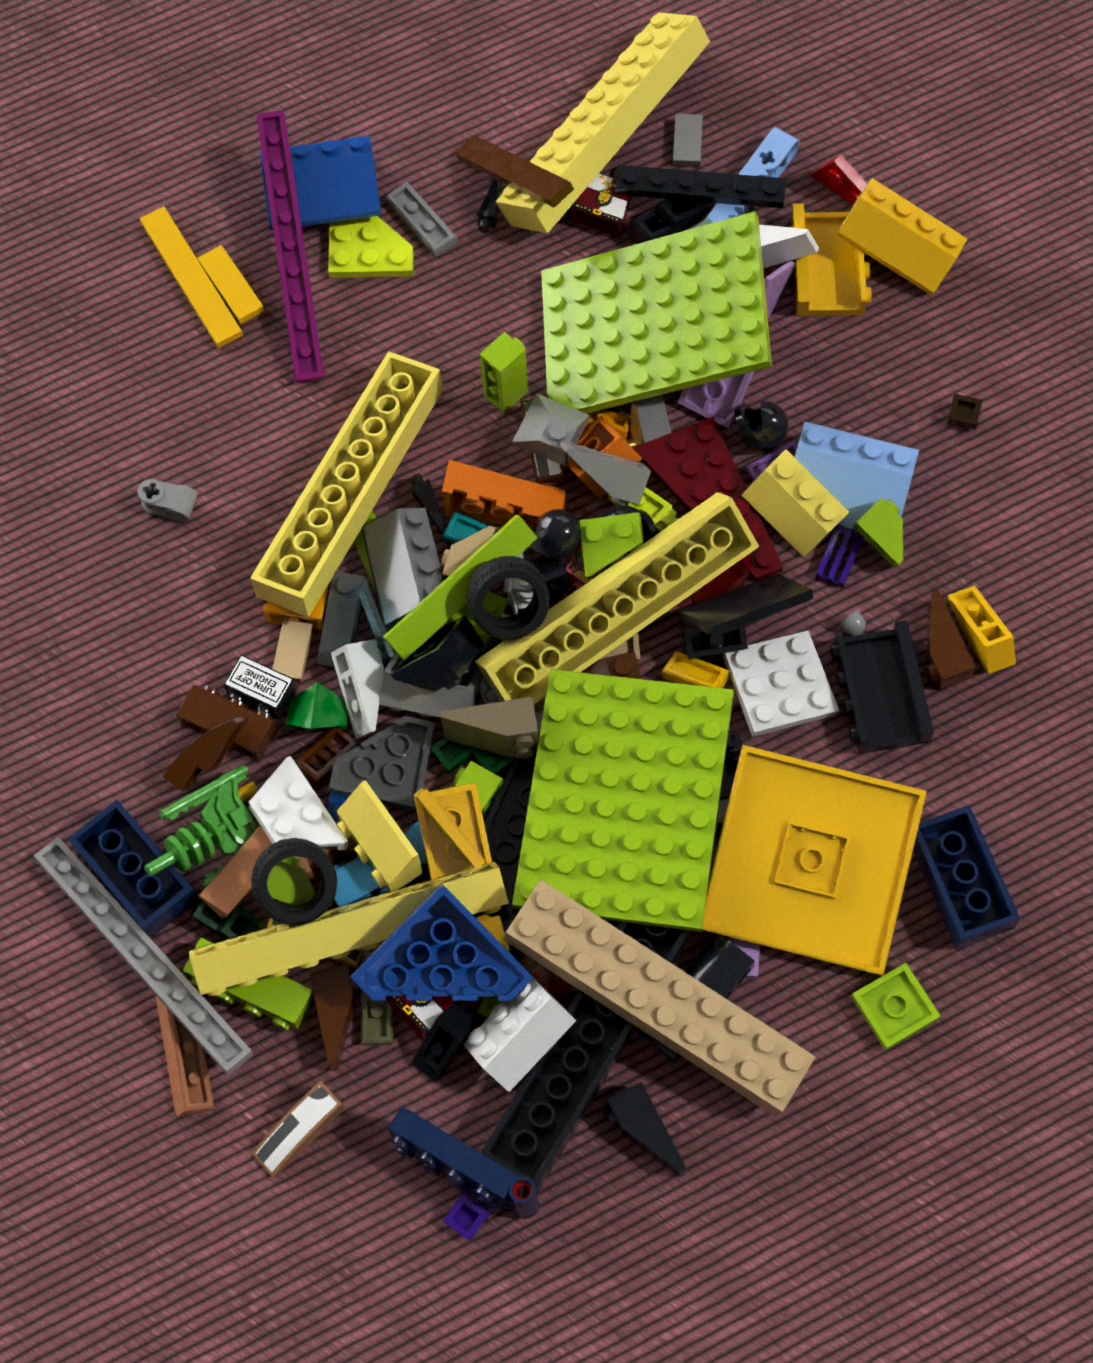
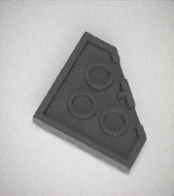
[328,716,434,812]

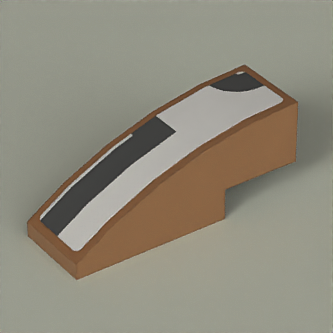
[251,1081,344,1178]

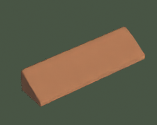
[199,825,272,917]
[156,996,214,1117]

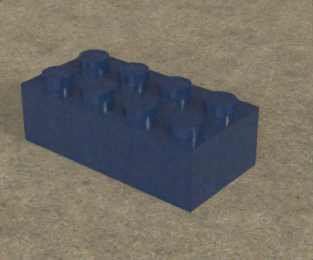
[68,800,199,938]
[913,805,1021,950]

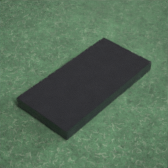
[679,574,813,637]

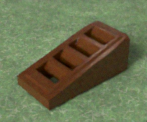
[295,726,358,791]

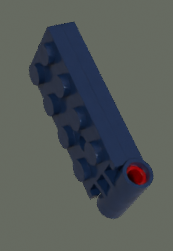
[388,1106,539,1219]

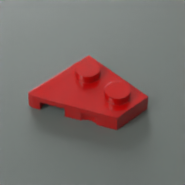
[811,154,867,205]

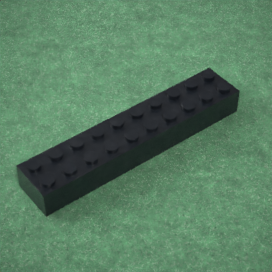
[480,922,694,1194]

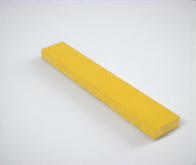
[139,206,243,349]

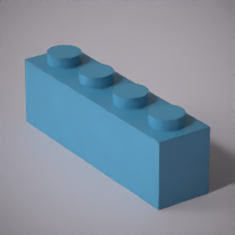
[334,821,429,907]

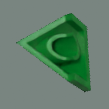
[286,682,349,729]

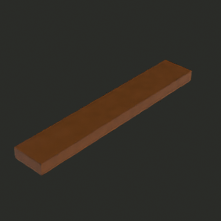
[454,135,574,208]

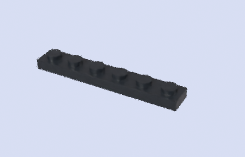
[615,165,786,209]

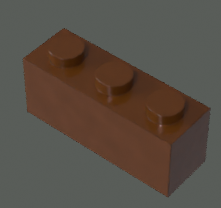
[176,684,277,762]

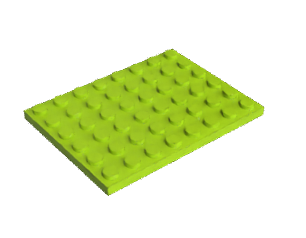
[541,211,772,414]
[512,669,734,932]

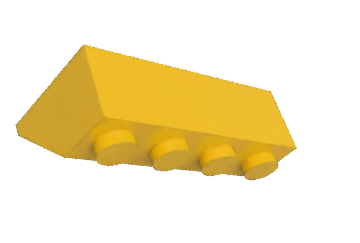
[836,178,967,295]

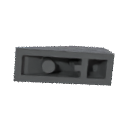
[317,571,368,669]

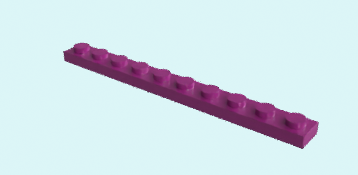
[256,110,325,384]

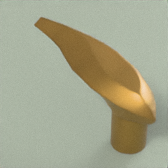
[626,401,643,447]

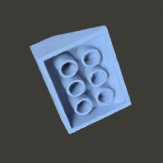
[795,422,919,533]

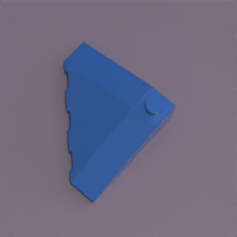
[350,883,534,1001]

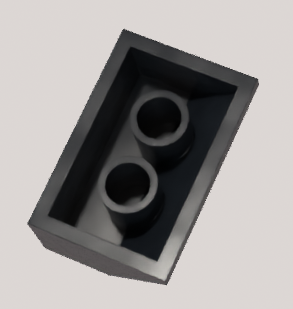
[390,615,485,692]

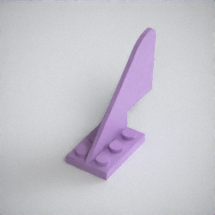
[677,261,796,428]

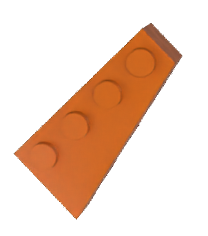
[442,460,566,531]

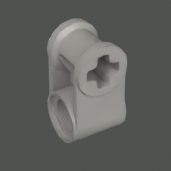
[138,479,198,523]

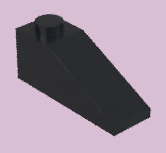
[604,1082,687,1177]

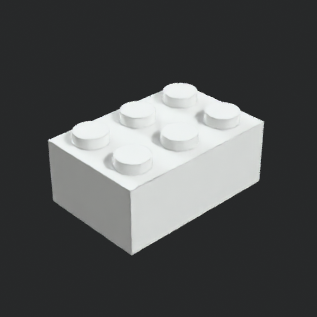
[463,978,577,1092]

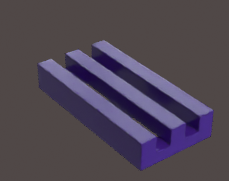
[815,524,863,588]

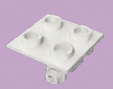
[504,550,533,615]

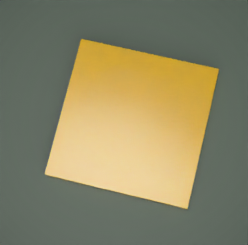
[702,745,927,976]

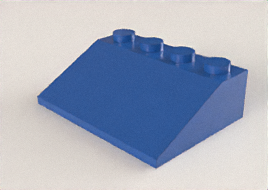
[260,136,381,231]

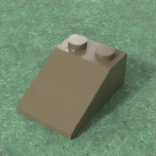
[440,697,539,759]

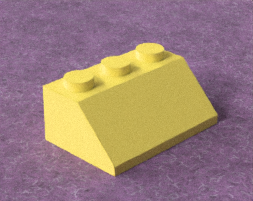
[741,449,849,558]
[337,780,423,892]

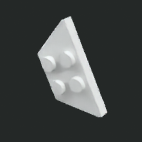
[249,756,348,850]

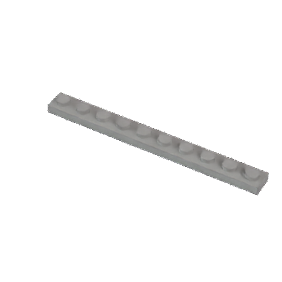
[34,837,253,1076]

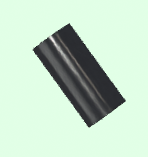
[635,934,755,1063]

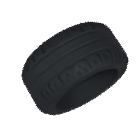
[467,556,550,640]
[251,838,337,925]

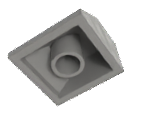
[512,394,590,466]

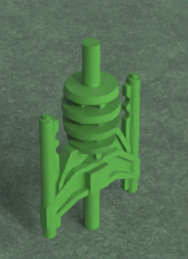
[144,765,257,889]

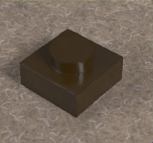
[947,394,982,430]

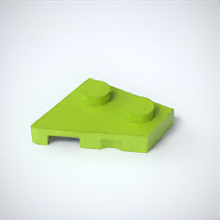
[580,512,643,579]

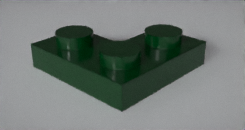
[430,737,514,776]

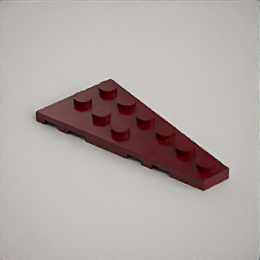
[632,417,784,582]

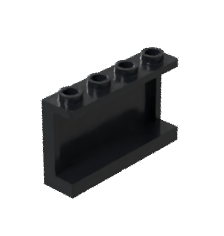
[830,620,934,754]

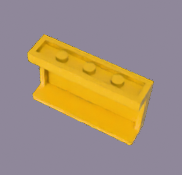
[791,203,872,316]

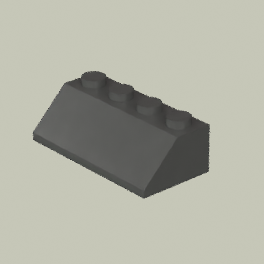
[362,508,444,628]

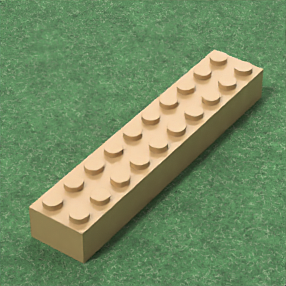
[503,879,816,1117]

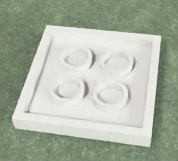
[722,631,839,737]

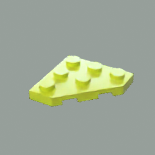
[328,216,414,278]

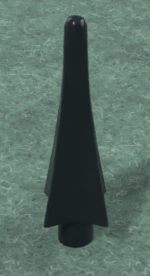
[476,178,501,233]
[410,474,452,545]

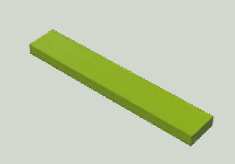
[383,515,537,661]

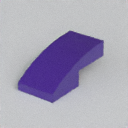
[443,1190,496,1241]

